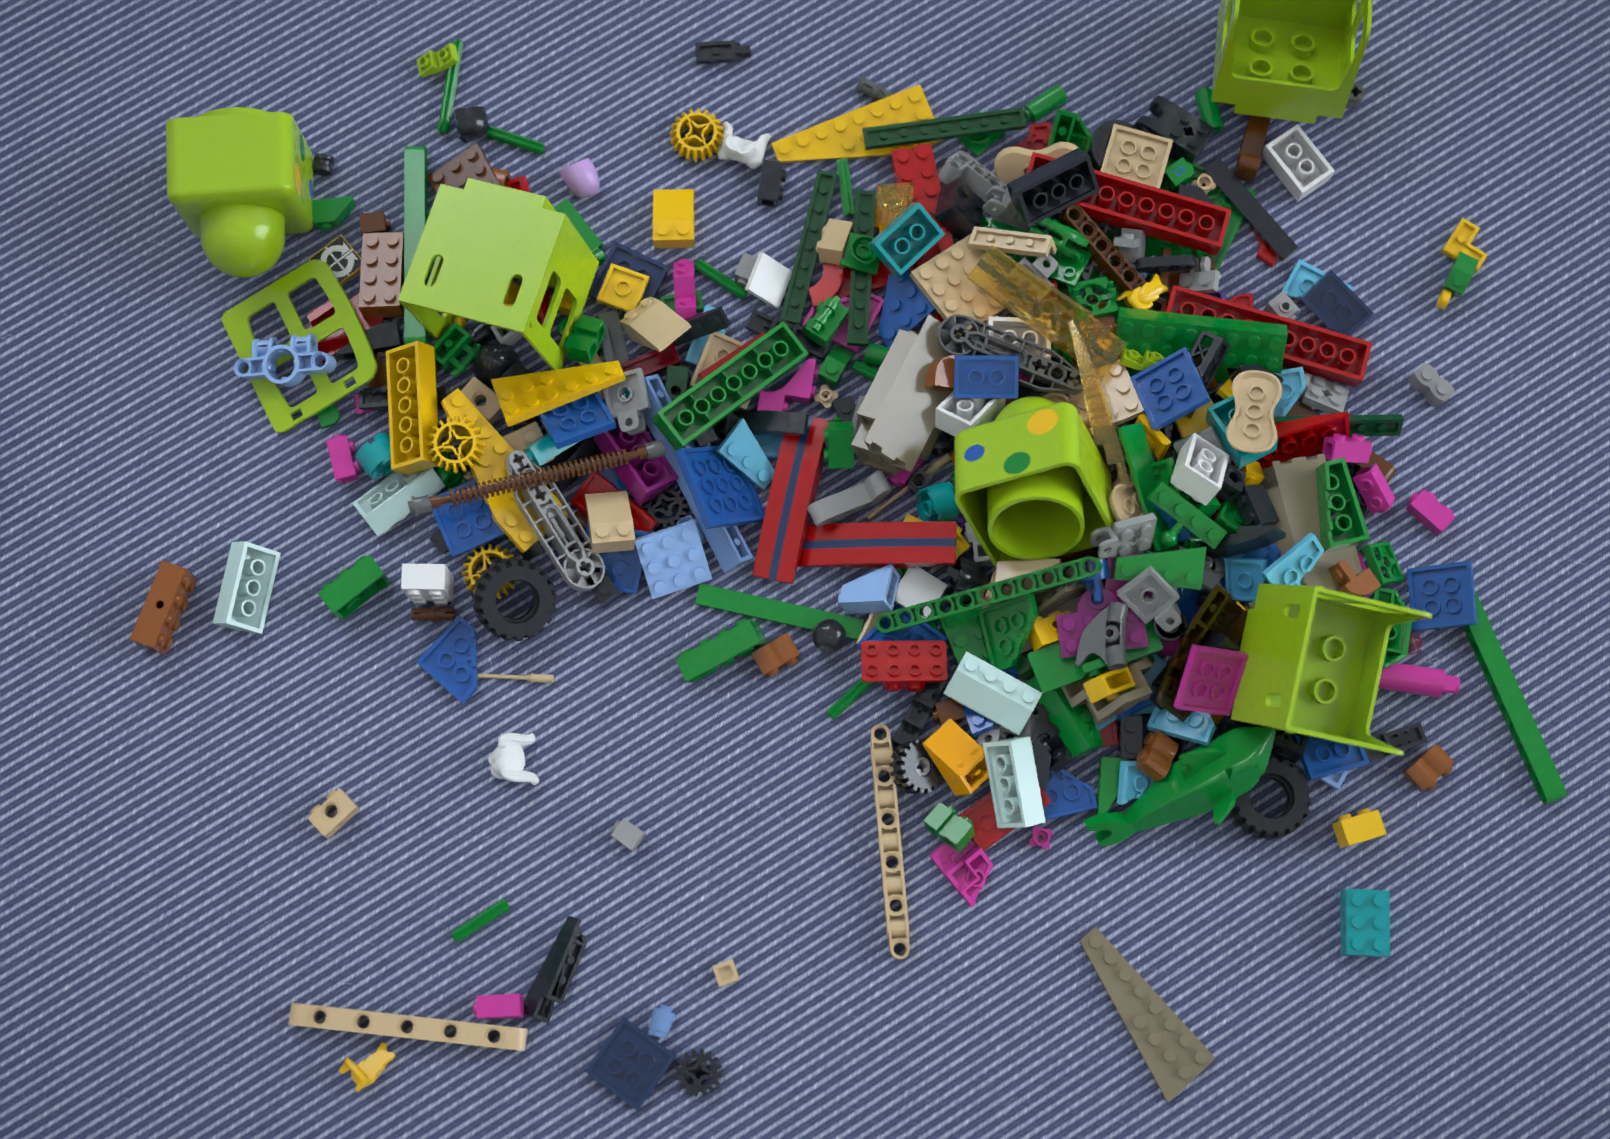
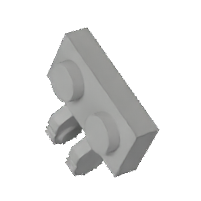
[1179,256,1220,293]

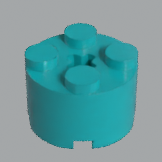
[355,432,395,481]
[916,482,961,522]

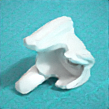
[717,121,771,169]
[488,733,539,785]

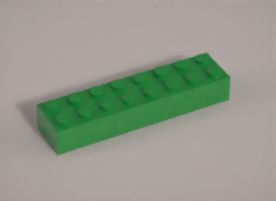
[1114,307,1287,373]
[651,321,809,451]

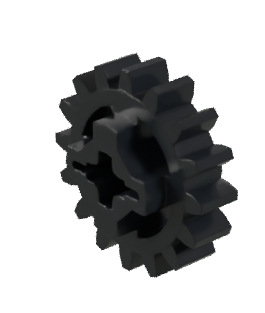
[642,485,688,529]
[675,1048,723,1097]

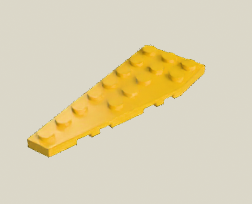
[771,84,943,163]
[441,388,568,553]

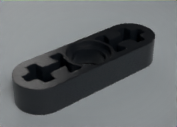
[1135,255,1196,273]

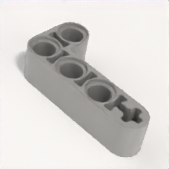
[938,151,1008,209]
[807,471,892,527]

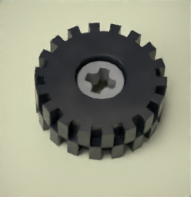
[890,739,944,795]

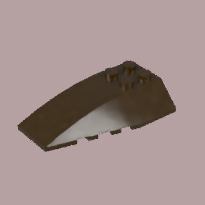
[1155,584,1248,722]

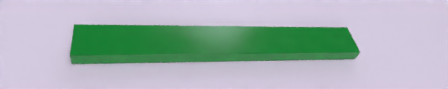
[695,583,864,641]

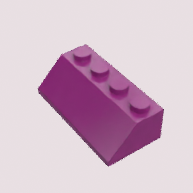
[593,419,679,505]

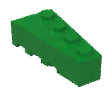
[1316,457,1370,553]
[1111,547,1206,590]
[675,618,769,683]
[1026,677,1104,758]

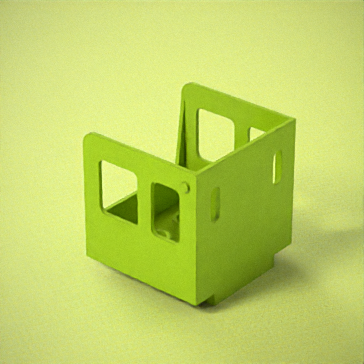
[1211,0,1372,124]
[398,178,599,370]
[1231,583,1433,756]

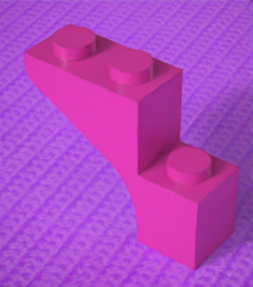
[673,259,697,320]
[757,359,820,412]

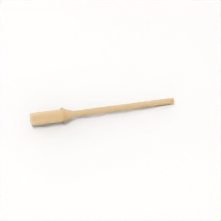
[866,453,951,520]
[478,673,554,683]

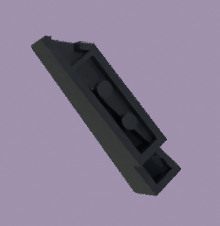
[543,436,602,497]
[524,916,587,1024]

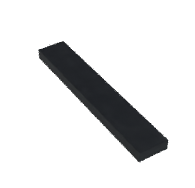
[1202,157,1298,261]

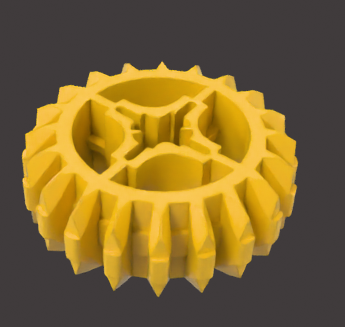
[670,108,724,163]
[427,416,486,473]
[462,544,518,599]

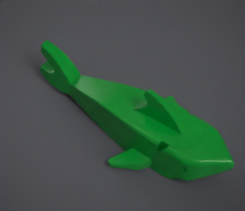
[1083,726,1276,846]

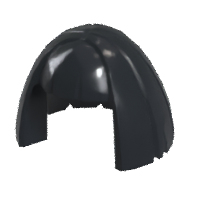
[473,342,521,389]
[946,555,989,604]

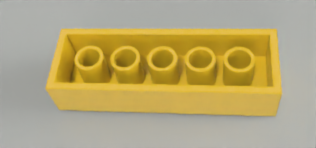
[386,340,439,475]

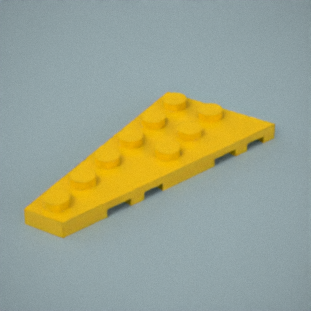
[491,360,626,427]

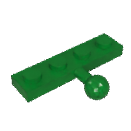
[1147,481,1227,549]

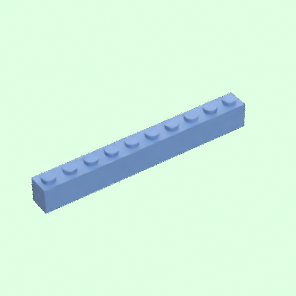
[642,374,753,573]

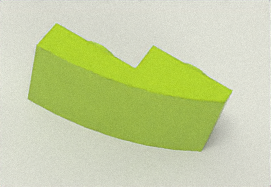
[417,43,459,77]
[1120,348,1164,371]

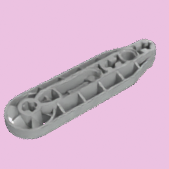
[505,450,605,591]

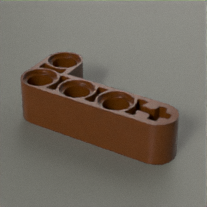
[1233,115,1271,183]

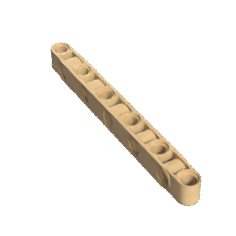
[870,724,910,960]
[288,1003,528,1051]

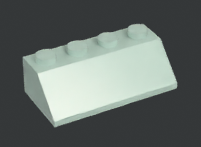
[352,468,445,536]
[213,541,281,634]
[943,651,1042,736]
[983,736,1045,828]

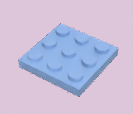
[635,520,712,599]

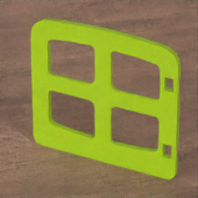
[222,259,378,433]

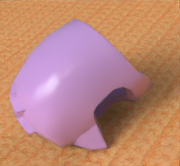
[559,158,600,198]

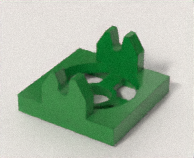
[1066,276,1119,322]
[1358,541,1404,588]

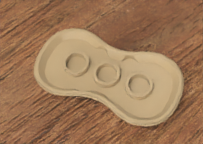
[994,142,1078,184]
[1226,370,1282,453]
[1109,482,1144,522]

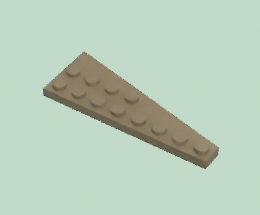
[1079,926,1215,1102]

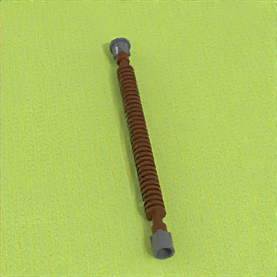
[408,440,665,517]

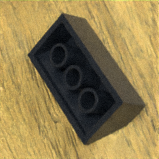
[1006,148,1100,227]

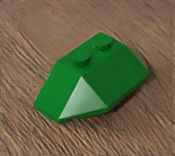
[1046,109,1092,154]
[1371,587,1412,669]

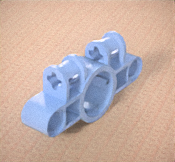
[234,333,337,387]

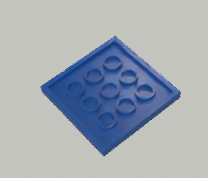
[674,446,765,529]

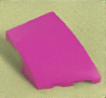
[929,840,993,907]

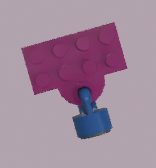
[1055,558,1148,658]

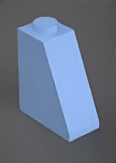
[838,565,900,614]

